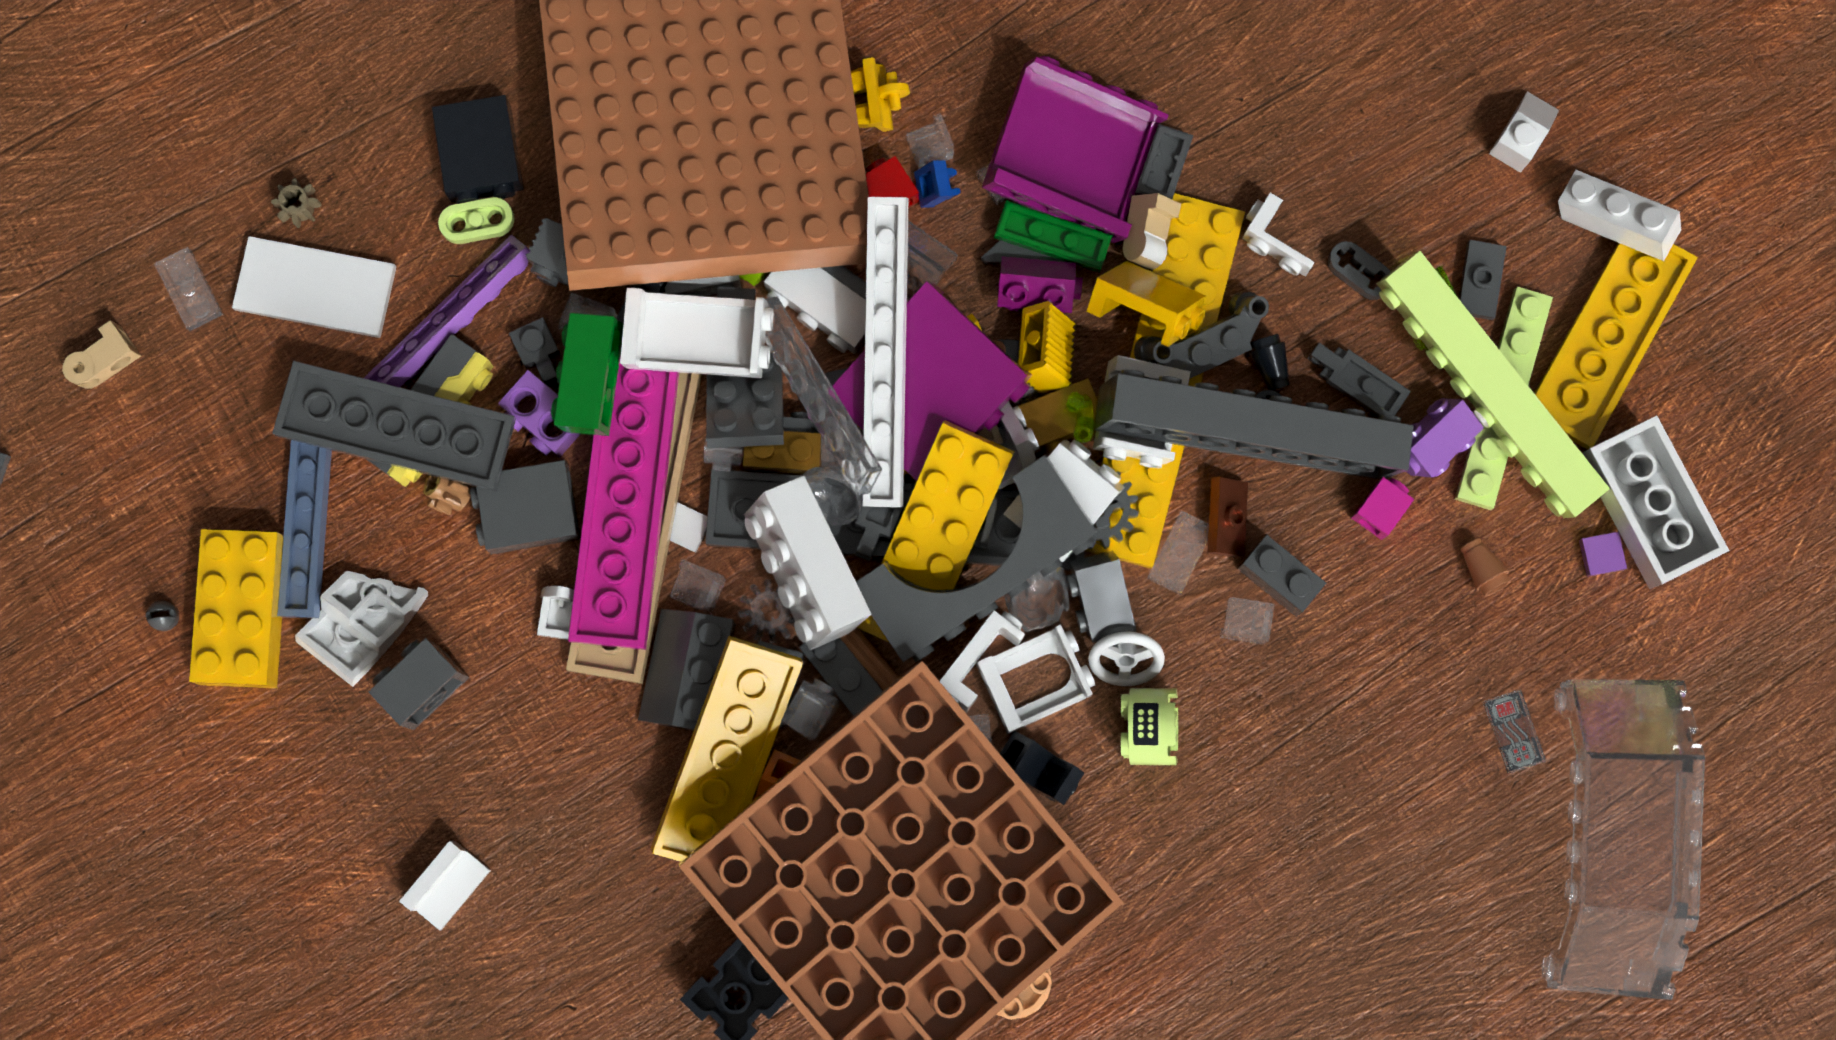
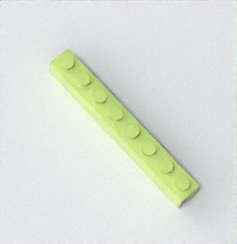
[1376,251,1610,518]

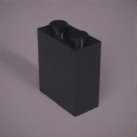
[432,95,524,204]

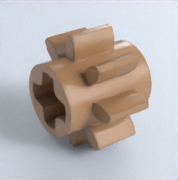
[424,475,471,515]

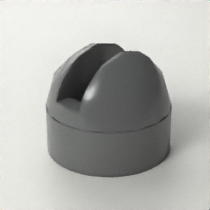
[146,600,179,631]

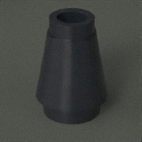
[1249,334,1290,390]

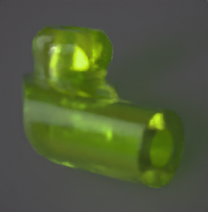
[1066,392,1094,443]

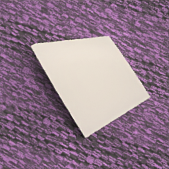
[295,571,428,687]

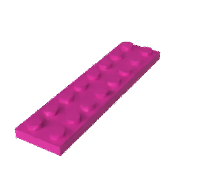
[568,354,680,650]

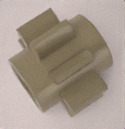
[271,178,322,228]

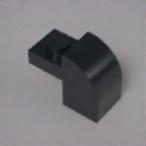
[1000,731,1085,805]

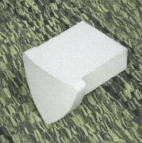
[537,586,574,640]

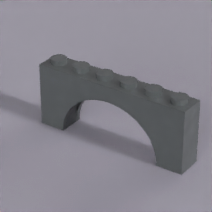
[856,454,1097,663]

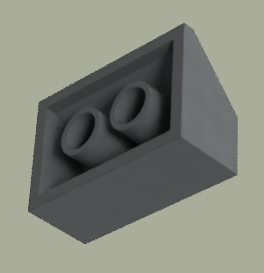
[638,609,736,731]

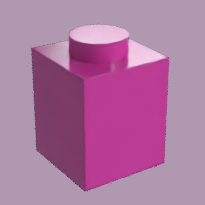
[1351,477,1414,540]

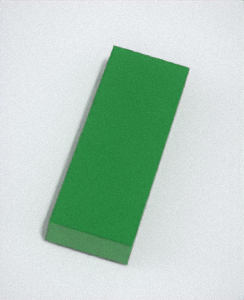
[994,201,1112,273]

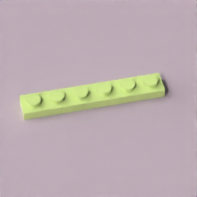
[1455,286,1553,510]

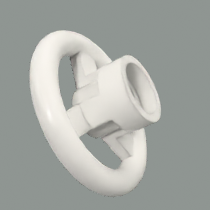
[1088,631,1165,686]

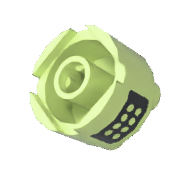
[1121,688,1178,765]

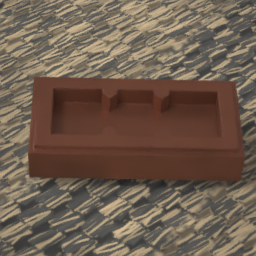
[1207,477,1248,557]

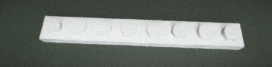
[862,197,909,507]

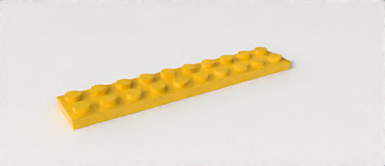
[1085,193,1245,569]

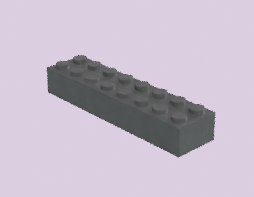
[1094,370,1414,480]

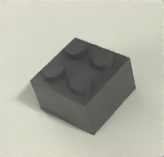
[368,638,470,730]

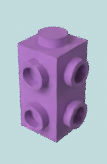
[1406,398,1484,478]

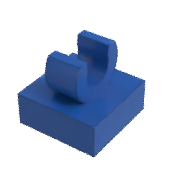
[914,160,961,208]

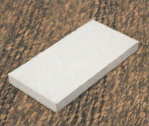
[232,236,396,338]

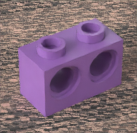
[498,370,580,458]

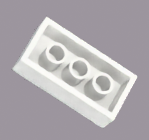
[1582,416,1729,589]
[744,476,872,651]

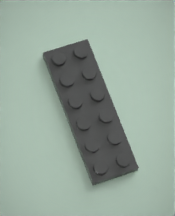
[272,361,516,491]

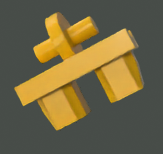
[851,57,910,132]

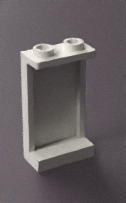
[620,288,774,378]

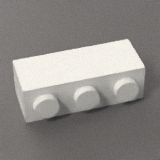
[1558,170,1681,261]
[764,268,866,354]

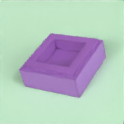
[1579,532,1627,577]

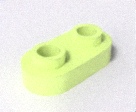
[438,197,515,244]

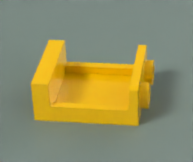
[1086,261,1206,347]

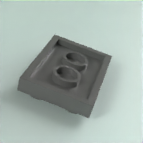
[706,350,784,448]

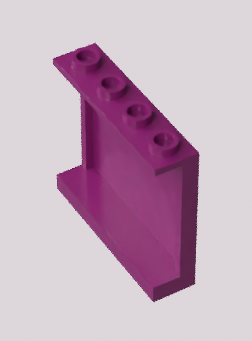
[981,56,1168,243]
[825,281,1032,481]

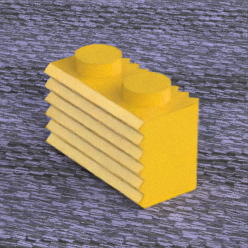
[1018,301,1075,393]

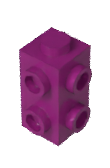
[997,256,1083,313]

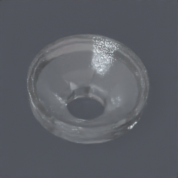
[801,465,863,526]

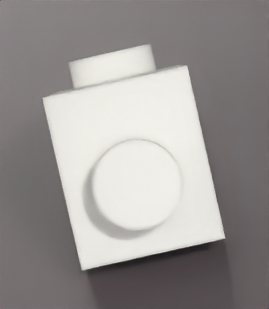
[1242,192,1314,276]

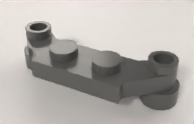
[1134,292,1269,379]

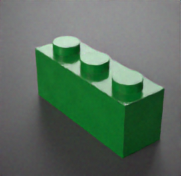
[551,313,624,436]

